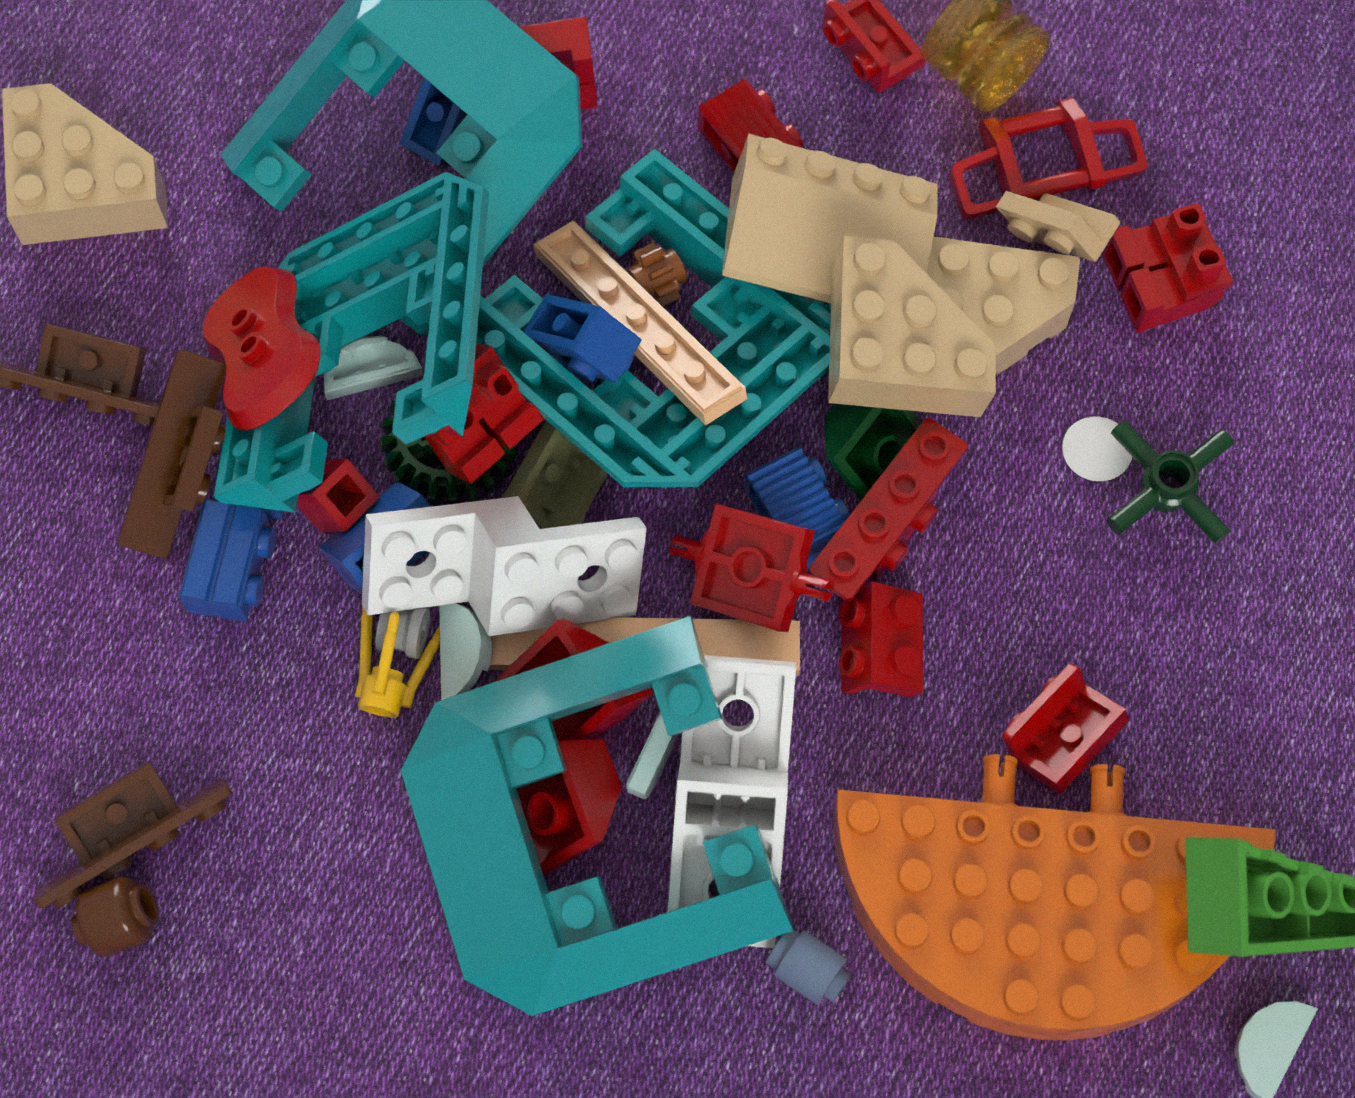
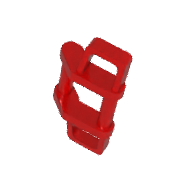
[949,97,1148,220]

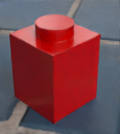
[297,459,380,532]

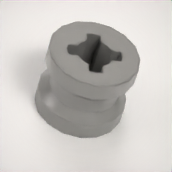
[375,607,430,659]

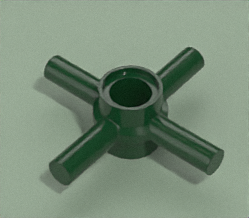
[1106,420,1233,544]

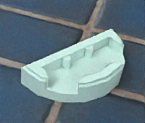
[324,336,424,400]
[439,603,493,700]
[626,712,678,799]
[1234,1001,1318,1098]

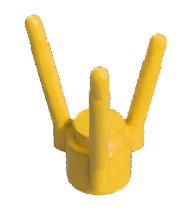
[355,605,440,718]

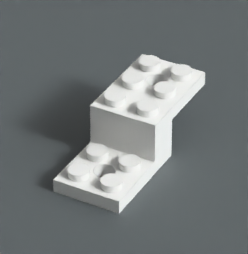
[362,496,647,636]
[668,655,796,948]

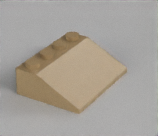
[722,134,938,303]

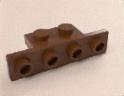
[0,324,160,426]
[117,350,226,558]
[34,760,232,909]

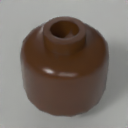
[71,877,159,957]

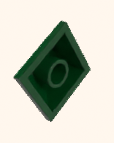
[824,404,922,501]

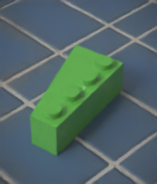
[1185,837,1355,957]

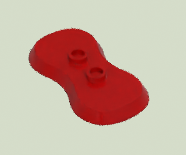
[203,266,321,430]

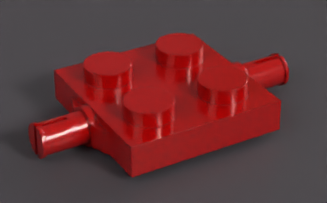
[669,503,834,632]

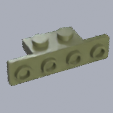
[502,420,608,529]

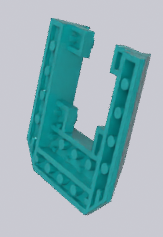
[220,0,582,337]
[476,148,831,487]
[214,172,489,513]
[401,616,794,1016]

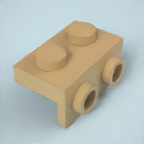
[996,191,1120,262]

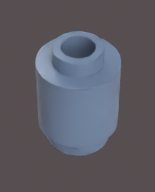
[765,930,851,1006]

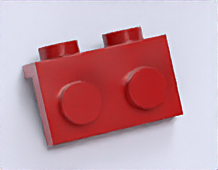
[822,0,926,94]
[839,581,923,698]
[1002,663,1129,795]

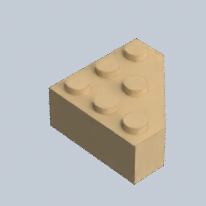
[2,83,168,245]
[828,235,996,417]
[927,237,1080,376]

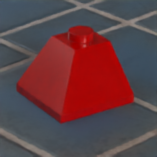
[495,618,653,741]
[516,739,622,877]

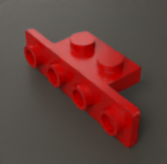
[809,418,968,602]

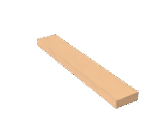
[533,220,747,426]
[488,617,800,676]

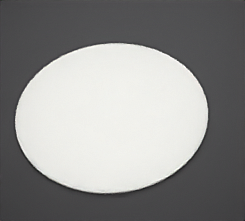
[1062,417,1132,481]

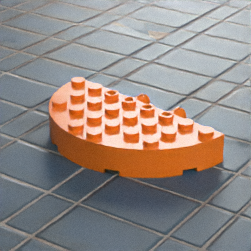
[833,754,1276,1040]

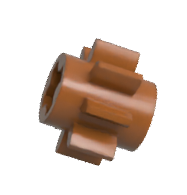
[626,242,687,307]

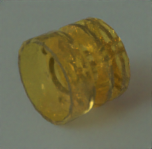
[921,0,1051,112]

